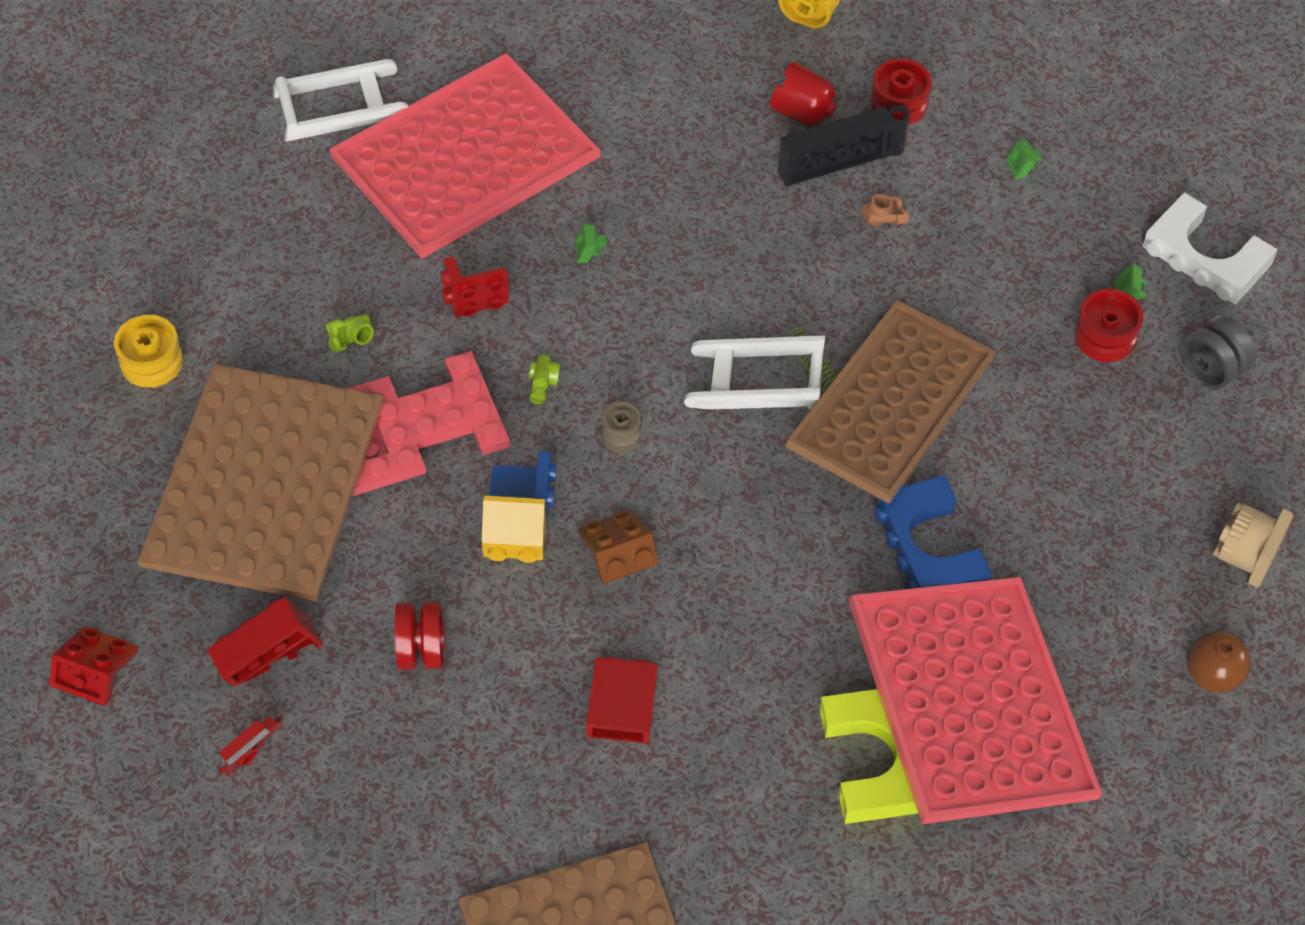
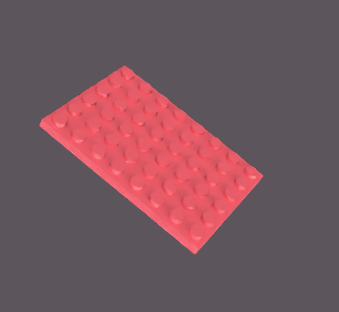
[329,53,600,259]
[849,577,1102,824]

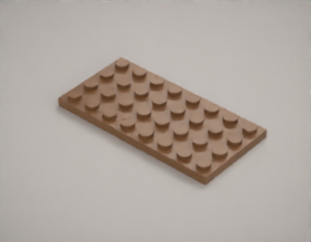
[786,300,996,504]

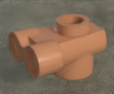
[861,194,909,226]

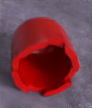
[769,61,837,127]

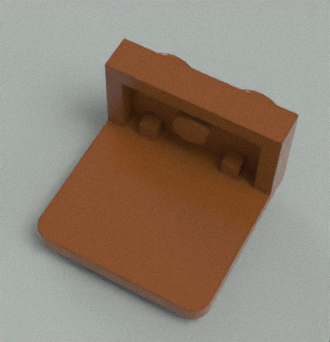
[578,511,659,584]

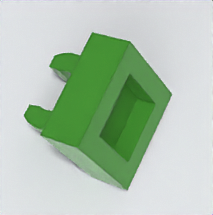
[1006,140,1043,179]
[574,224,607,263]
[1114,264,1147,300]

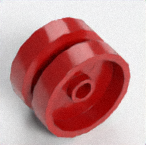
[870,59,932,125]
[1074,289,1144,362]
[395,601,445,670]

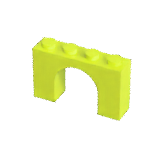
[819,689,918,824]

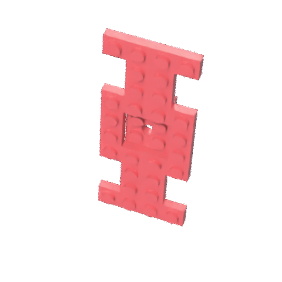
[347,351,510,496]

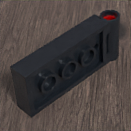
[778,106,910,187]

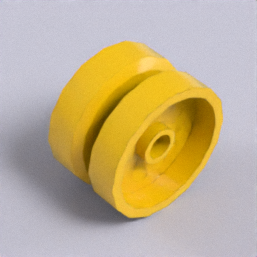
[778,0,841,29]
[113,315,183,387]

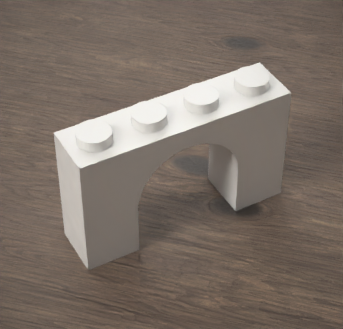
[1143,192,1278,305]

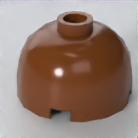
[1187,631,1251,694]

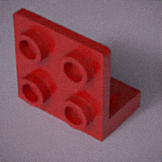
[49,627,138,706]

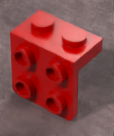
[440,256,509,317]

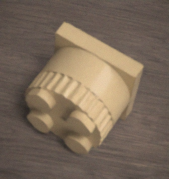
[1213,502,1294,587]

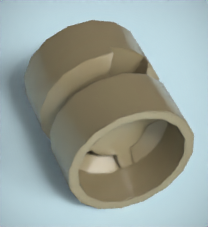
[602,401,640,454]

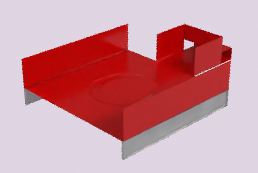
[219,716,282,778]

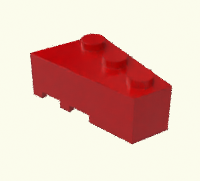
[207,597,323,687]

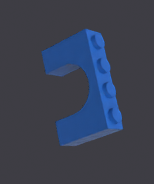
[873,475,991,589]

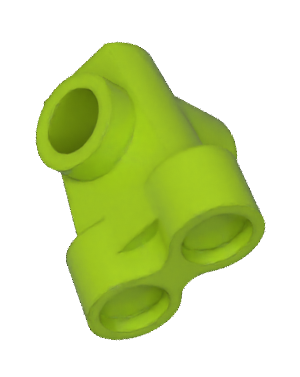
[326,314,374,353]
[528,355,560,404]

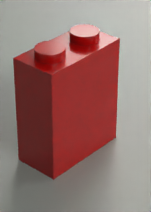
[586,656,658,744]

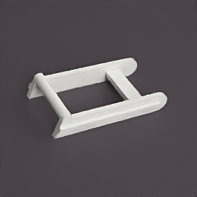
[273,59,408,142]
[684,335,825,409]

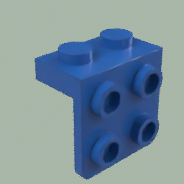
[489,451,556,522]

